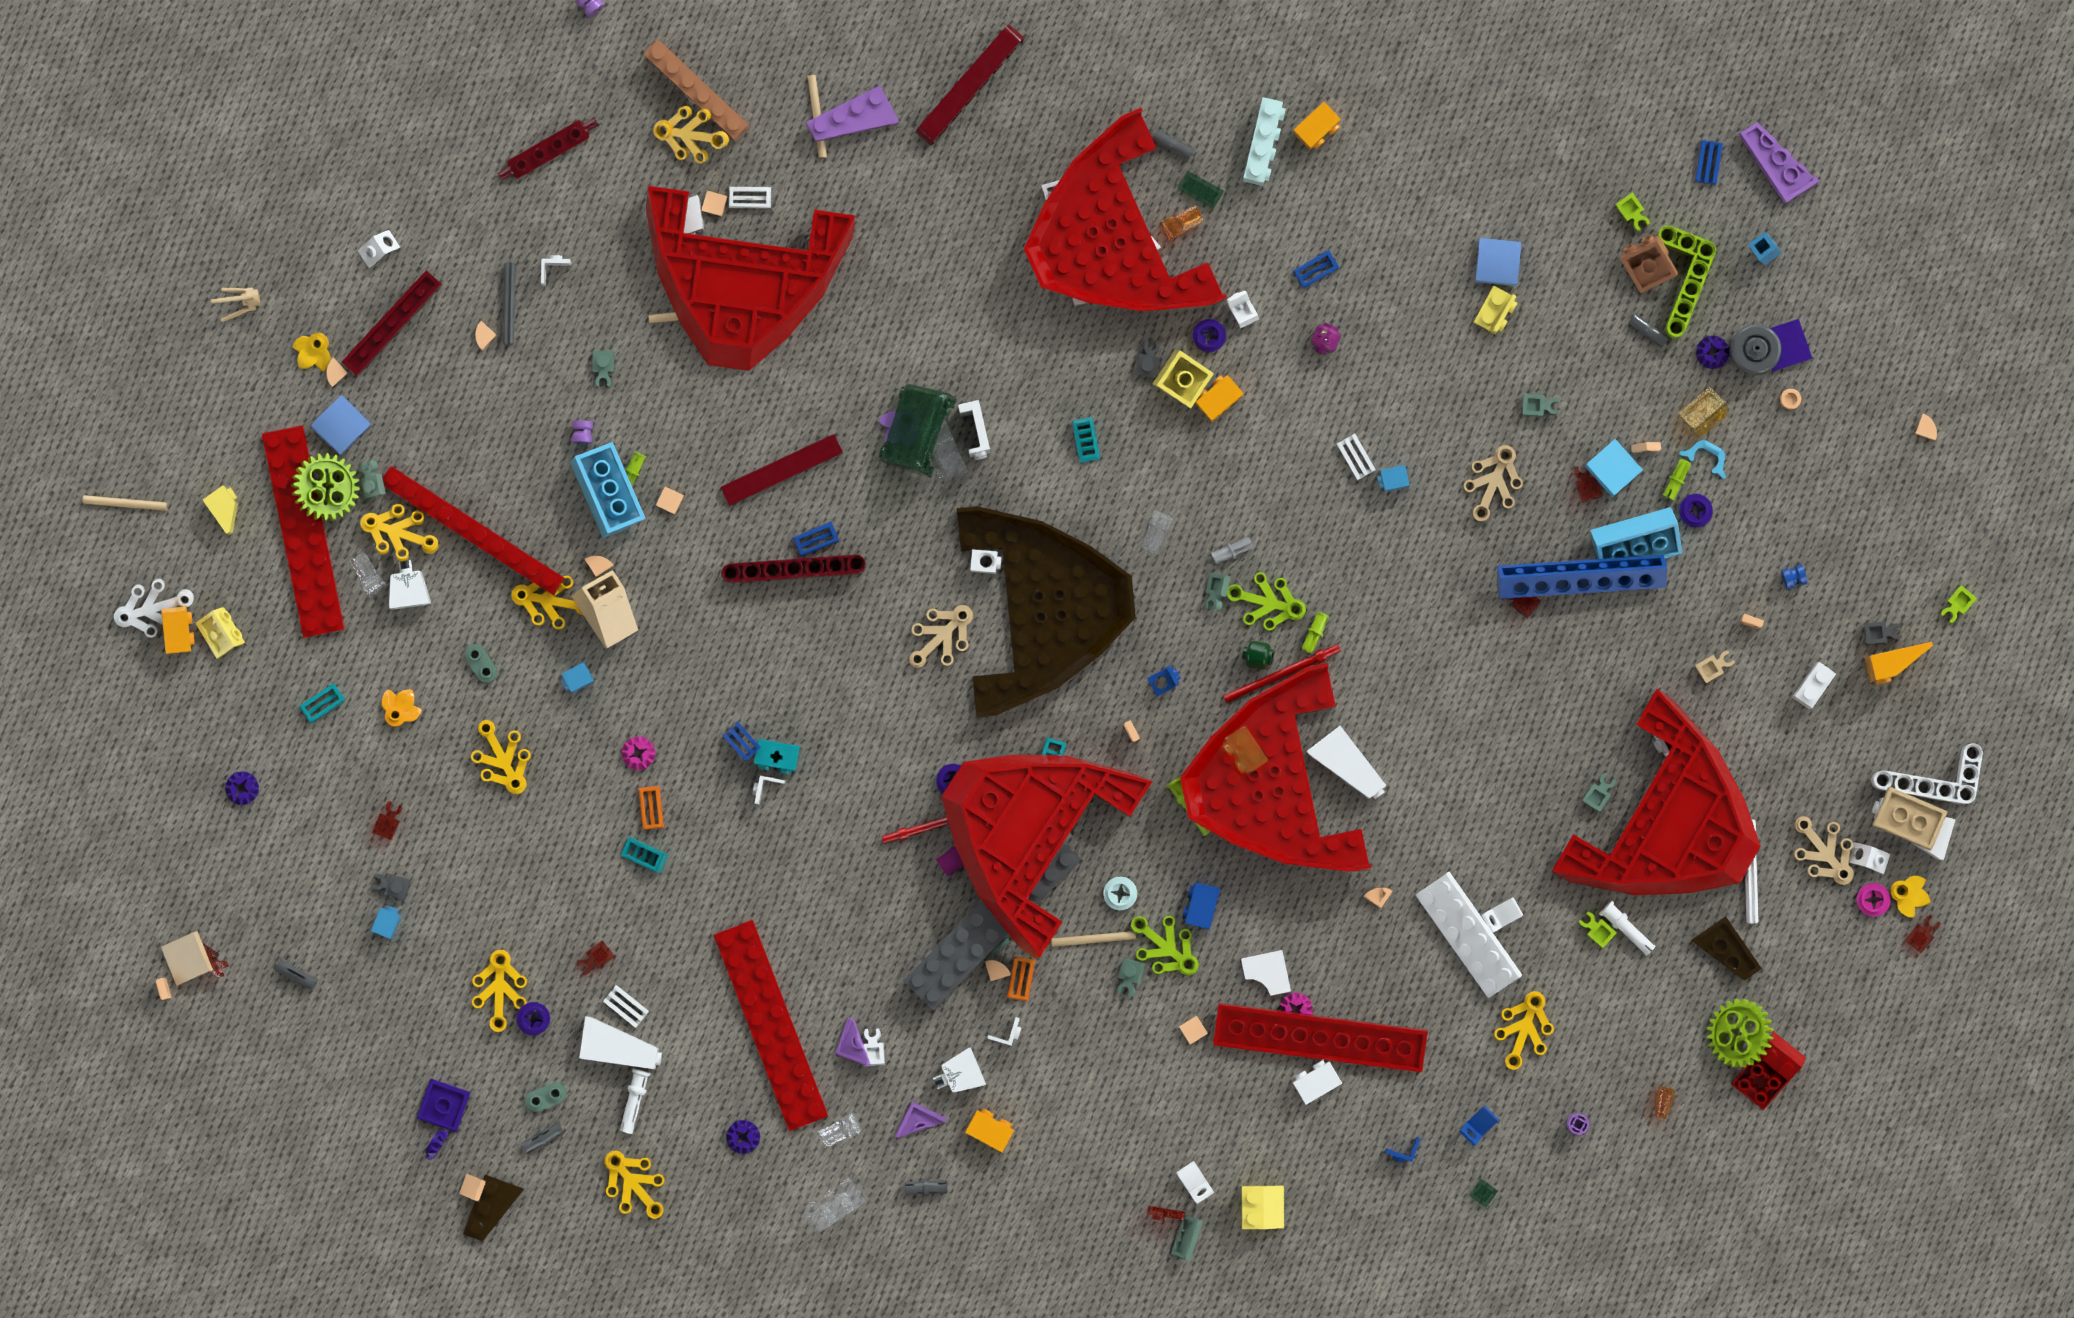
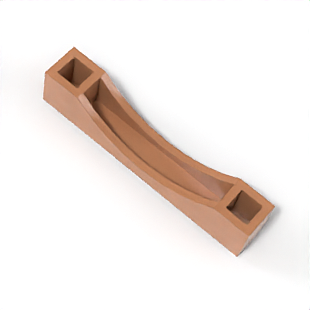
[644,39,750,143]

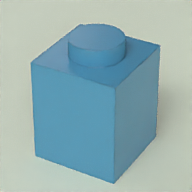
[1748,232,1782,265]
[1377,465,1410,492]
[561,662,595,693]
[371,905,402,939]

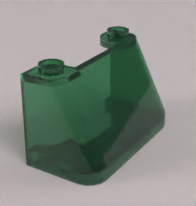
[879,383,957,478]

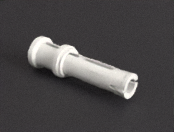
[1599,901,1656,956]
[620,1068,651,1134]

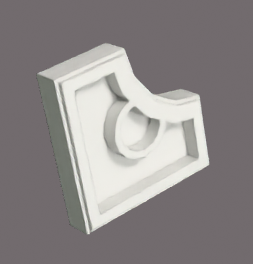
[1241,950,1291,996]

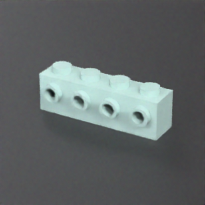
[1243,97,1286,186]

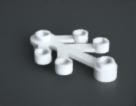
[114,579,194,638]

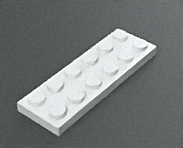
[1416,872,1522,998]

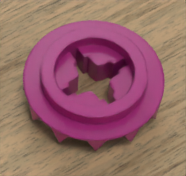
[622,736,655,770]
[1856,883,1891,917]
[1279,993,1313,1015]

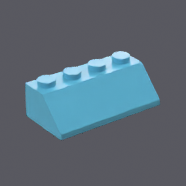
[570,442,646,538]
[1590,507,1683,559]

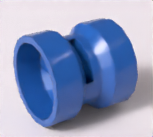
[1781,564,1808,590]

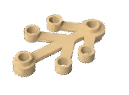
[1463,445,1523,522]
[909,605,973,668]
[1794,816,1854,885]

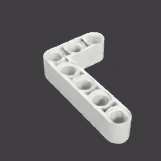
[1871,743,1983,804]

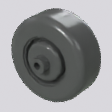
[1729,324,1781,376]

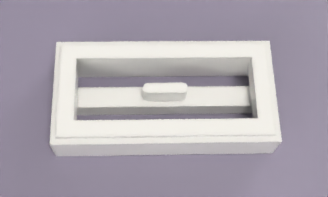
[729,187,771,209]
[1336,434,1376,480]
[603,985,649,1028]

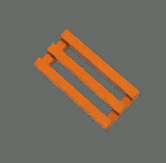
[638,786,664,830]
[1007,956,1035,1001]

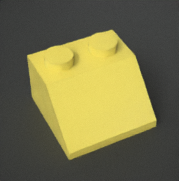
[1152,349,1214,408]
[1241,1186,1284,1229]

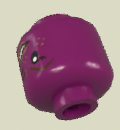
[1310,323,1341,355]

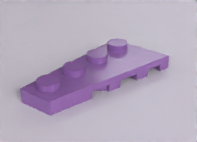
[806,86,899,142]
[1739,122,1820,204]

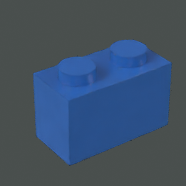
[1182,882,1220,929]

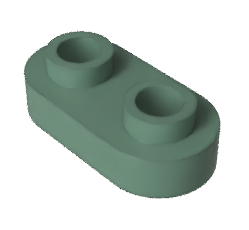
[465,644,498,683]
[526,1083,567,1112]

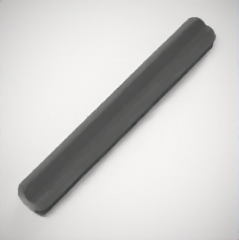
[502,262,516,345]

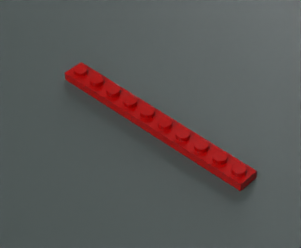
[382,466,565,596]

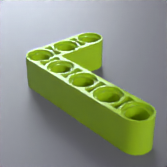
[1657,225,1716,339]

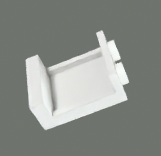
[958,400,990,460]

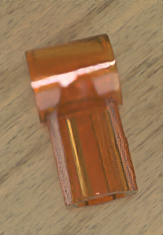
[1159,205,1204,242]

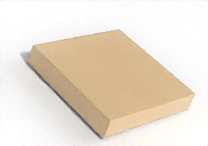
[161,931,213,986]

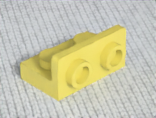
[1473,286,1517,334]
[196,607,245,658]

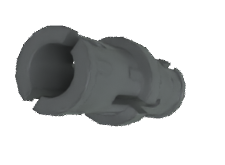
[275,959,318,991]
[521,1122,564,1155]
[905,1179,948,1196]

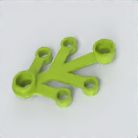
[1226,572,1306,631]
[1131,916,1199,975]

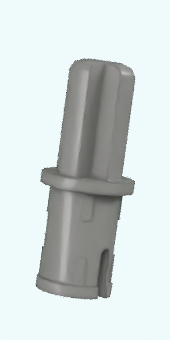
[1211,537,1253,565]

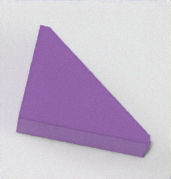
[835,1018,871,1067]
[895,1101,947,1138]

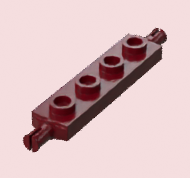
[497,118,599,181]

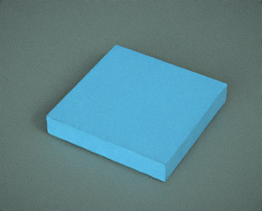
[1585,439,1643,497]

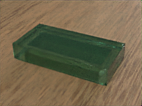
[1177,171,1224,210]

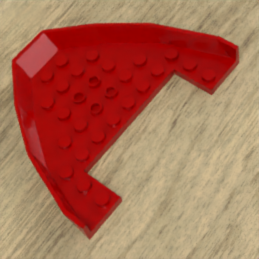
[1024,107,1227,311]
[646,186,855,371]
[1180,663,1371,872]
[1551,689,1761,896]
[941,754,1153,959]

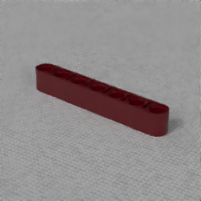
[915,24,1025,146]
[721,554,866,584]

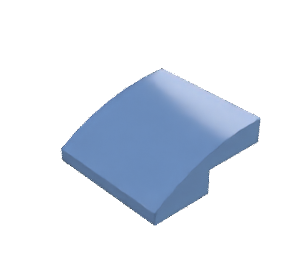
[1475,238,1521,286]
[310,395,371,456]

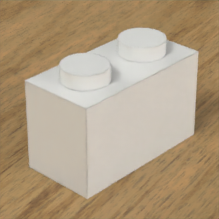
[1792,662,1836,709]
[1292,1060,1342,1105]

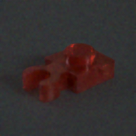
[1574,464,1603,503]
[1506,596,1541,619]
[372,801,403,840]
[1904,915,1941,954]
[576,940,615,975]
[202,943,229,977]
[1147,1205,1186,1221]

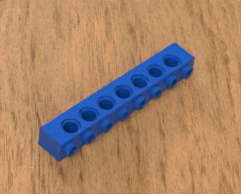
[1496,555,1667,599]

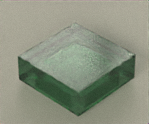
[1469,1179,1498,1208]

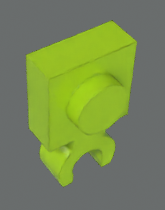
[1615,192,1650,232]
[1940,585,1977,624]
[1578,912,1617,948]

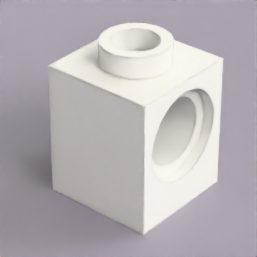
[971,549,1001,574]

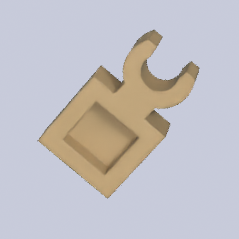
[1695,651,1735,684]

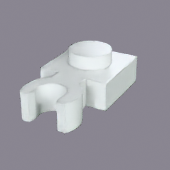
[864,1028,885,1066]

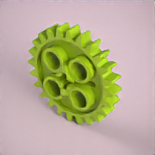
[291,453,360,522]
[1707,999,1774,1068]

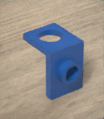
[1147,665,1181,696]
[1459,1105,1499,1146]
[1384,1137,1421,1163]

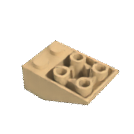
[572,570,638,649]

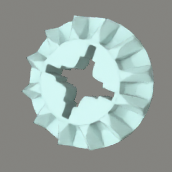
[1103,877,1137,910]

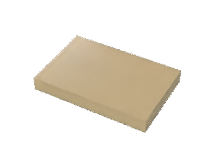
[1872,787,1948,851]

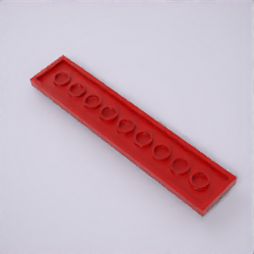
[262,425,345,638]
[714,920,829,1131]
[1213,1003,1428,1072]

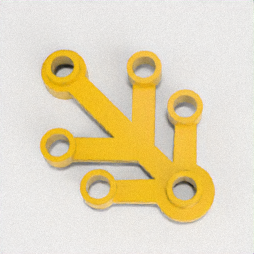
[653,106,729,163]
[360,504,438,561]
[511,576,584,630]
[471,720,531,794]
[472,950,527,1032]
[1494,991,1554,1070]
[604,1151,665,1219]

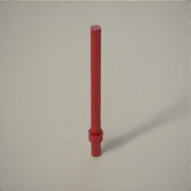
[1223,644,1341,703]
[882,817,949,844]

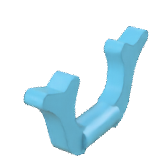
[1679,440,1726,479]

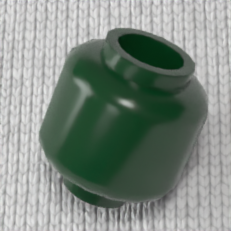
[1242,641,1274,670]

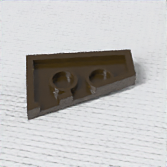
[1691,916,1762,981]
[463,1174,525,1241]

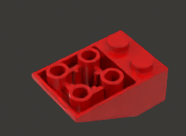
[1731,1031,1806,1110]

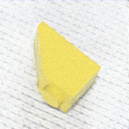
[203,486,238,535]

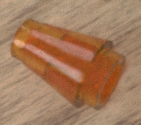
[1654,1086,1676,1119]

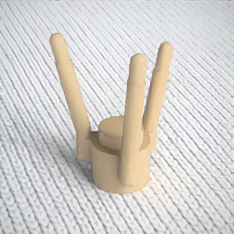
[210,287,261,322]

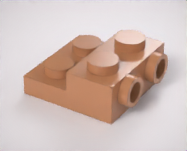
[1620,235,1678,293]

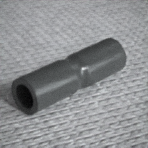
[1153,130,1194,160]
[1628,313,1669,347]

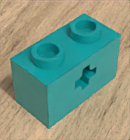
[754,739,800,775]

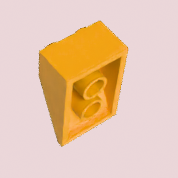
[1864,642,1933,685]

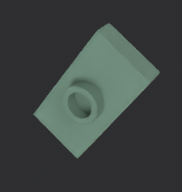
[1171,1214,1203,1261]

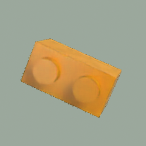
[1293,102,1341,150]
[1195,375,1244,423]
[161,606,195,654]
[965,1108,1014,1152]

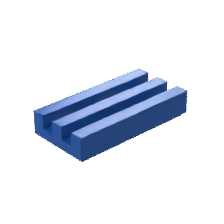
[1695,140,1723,185]
[1293,250,1339,289]
[793,522,839,557]
[722,721,761,761]

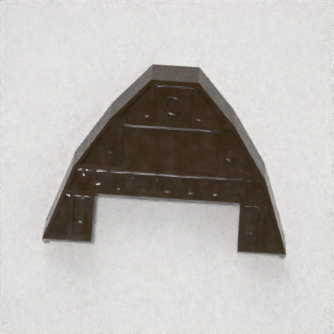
[957,506,1136,718]

